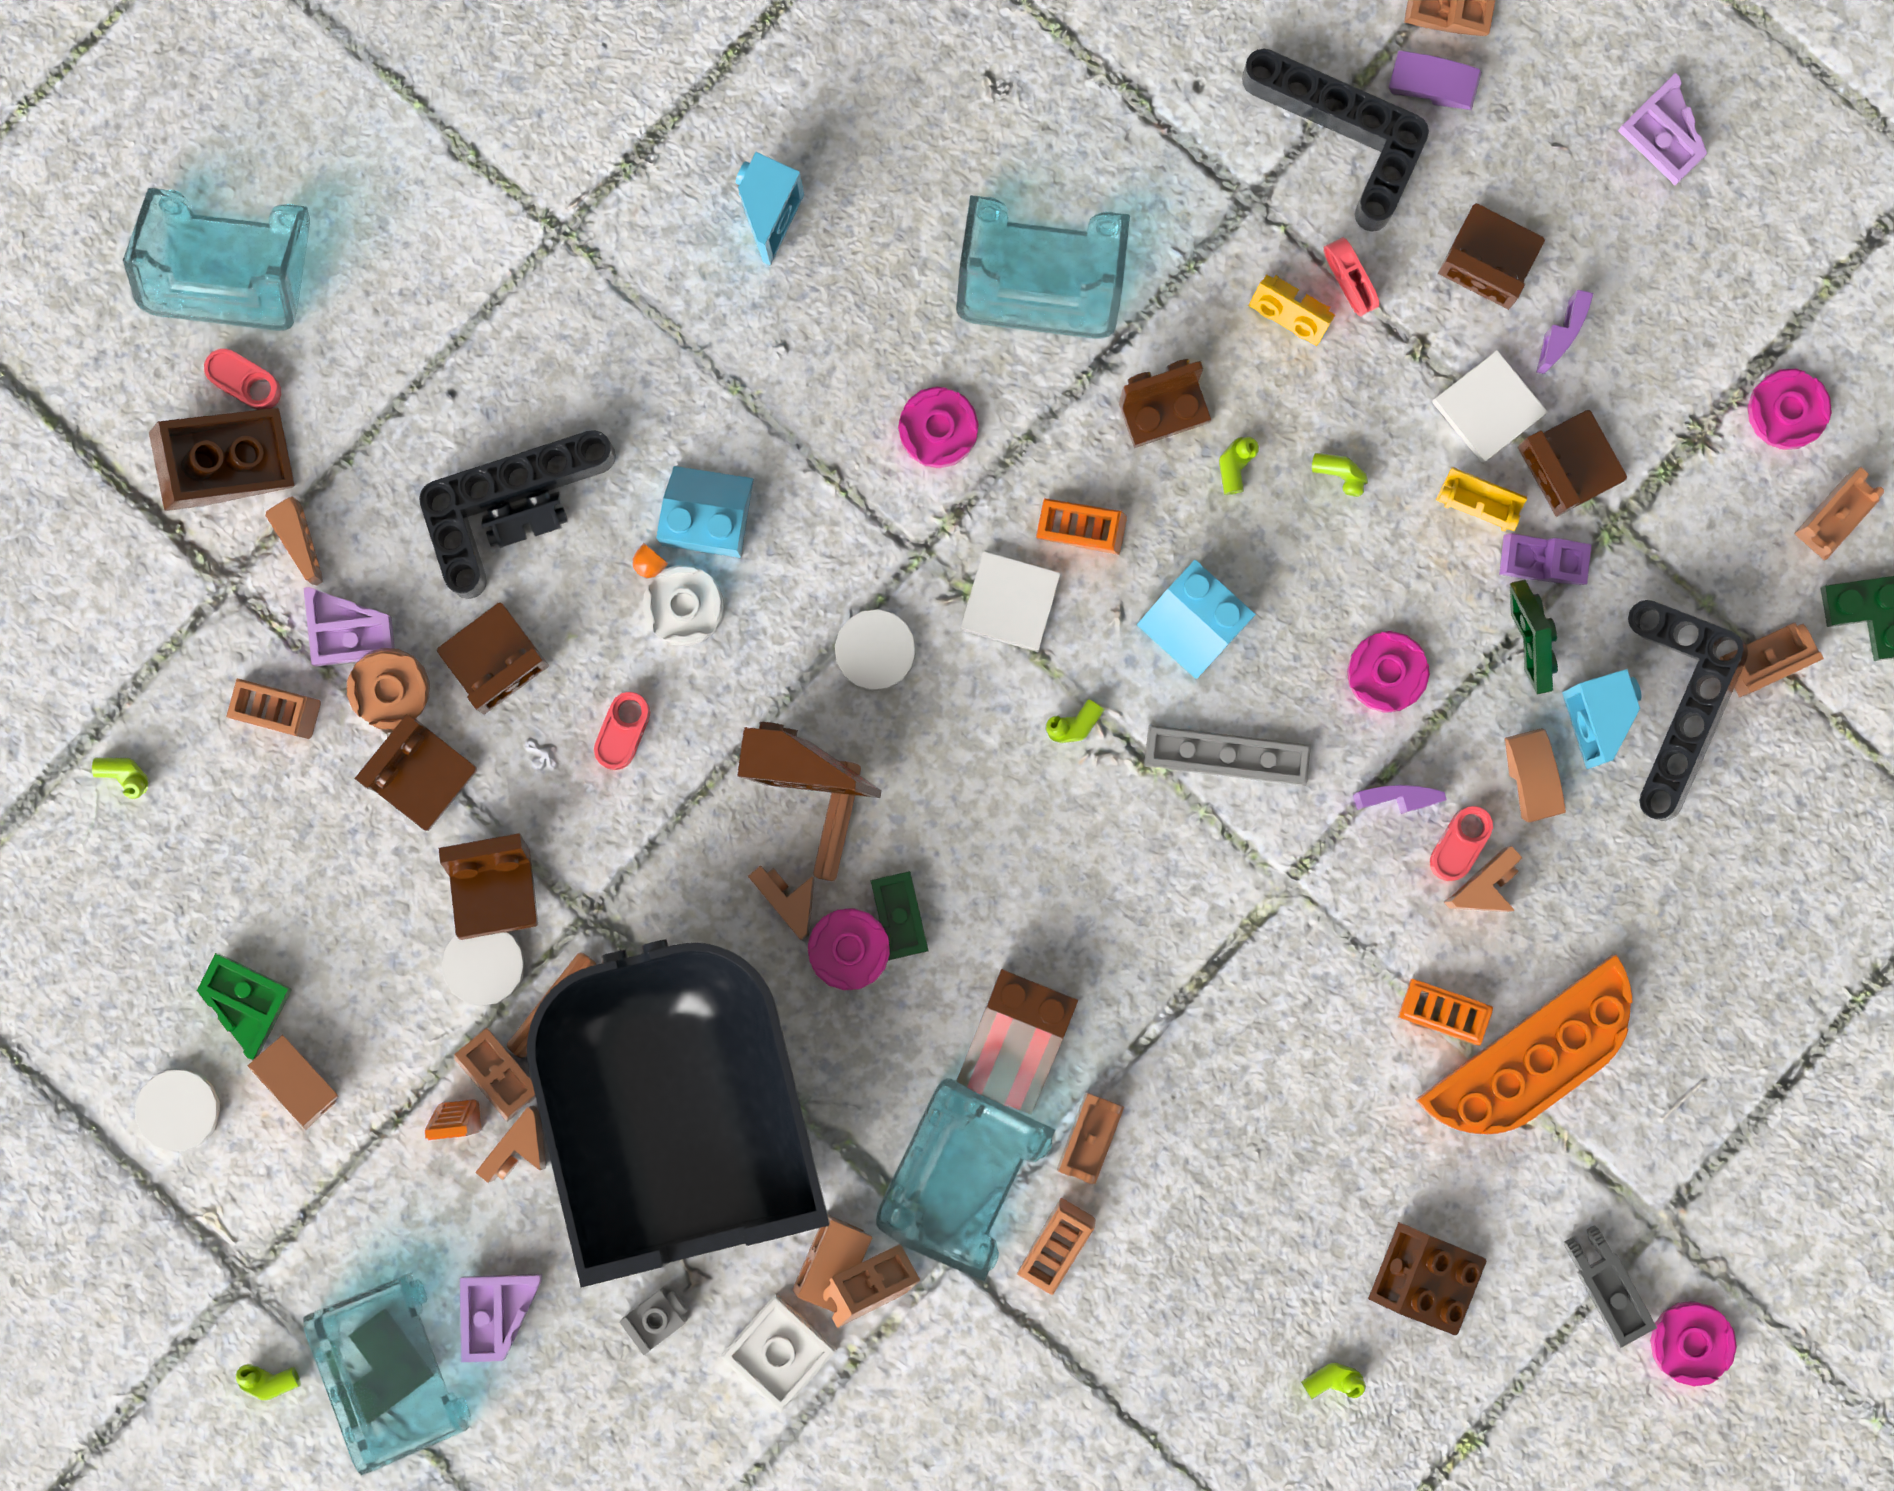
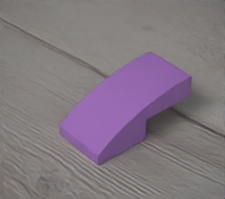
[1389,51,1482,110]
[1536,290,1593,374]
[1499,533,1591,585]
[1353,785,1447,814]

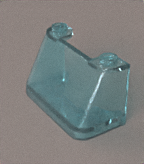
[123,188,310,331]
[956,195,1130,339]
[876,1078,1056,1281]
[303,1272,471,1475]

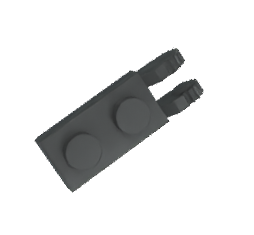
[1564,1225,1657,1348]

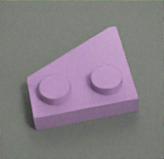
[1618,73,1707,186]
[304,587,395,667]
[460,1274,542,1362]

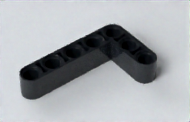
[1242,48,1429,232]
[419,430,616,599]
[1628,600,1748,821]

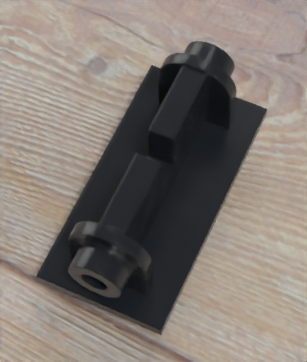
[481,490,568,548]

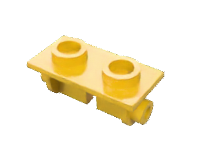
[1248,274,1335,346]
[1436,467,1527,532]

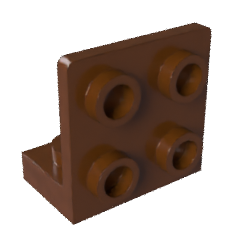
[1437,203,1545,310]
[1119,359,1211,448]
[1517,410,1627,517]
[437,603,549,715]
[354,714,477,831]
[438,833,538,940]
[1368,1222,1487,1335]

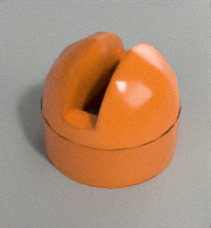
[633,543,669,578]

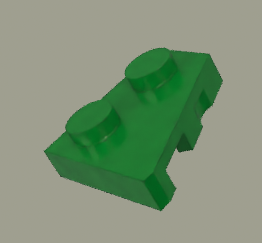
[197,953,292,1061]

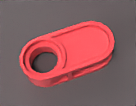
[1324,237,1379,316]
[204,349,281,410]
[594,692,651,770]
[1430,806,1493,881]

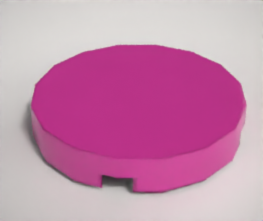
[1748,369,1832,450]
[898,386,979,468]
[1347,631,1430,713]
[808,908,890,990]
[1650,1301,1737,1387]

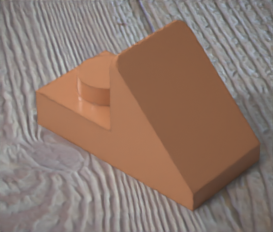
[1444,846,1522,912]
[748,866,815,941]
[475,1105,546,1183]

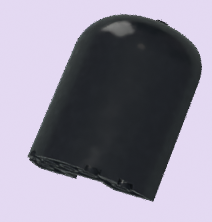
[527,939,830,1288]

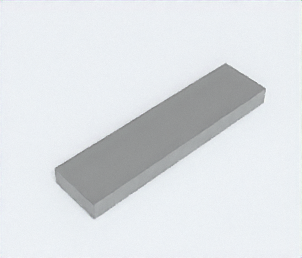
[1144,725,1311,786]

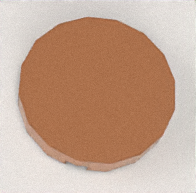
[347,648,430,730]

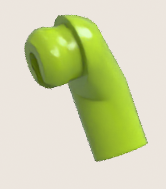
[1219,437,1259,495]
[1312,453,1368,497]
[1046,699,1104,743]
[92,757,148,799]
[1301,1363,1366,1399]
[236,1364,301,1401]

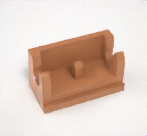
[1794,467,1884,561]
[1720,622,1824,698]
[454,1028,536,1122]
[247,1035,339,1130]
[1057,1092,1124,1184]
[792,1215,872,1312]
[823,1244,920,1328]

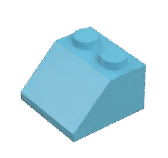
[736,152,804,266]
[656,466,754,558]
[1137,559,1256,679]
[1562,669,1642,769]

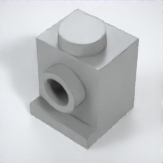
[619,1287,688,1355]

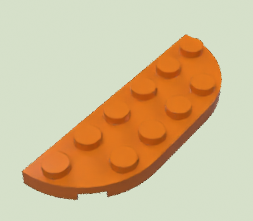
[1415,955,1632,1134]

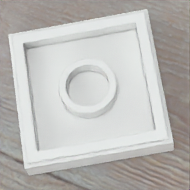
[1433,350,1548,464]
[960,551,1061,652]
[720,1293,837,1413]

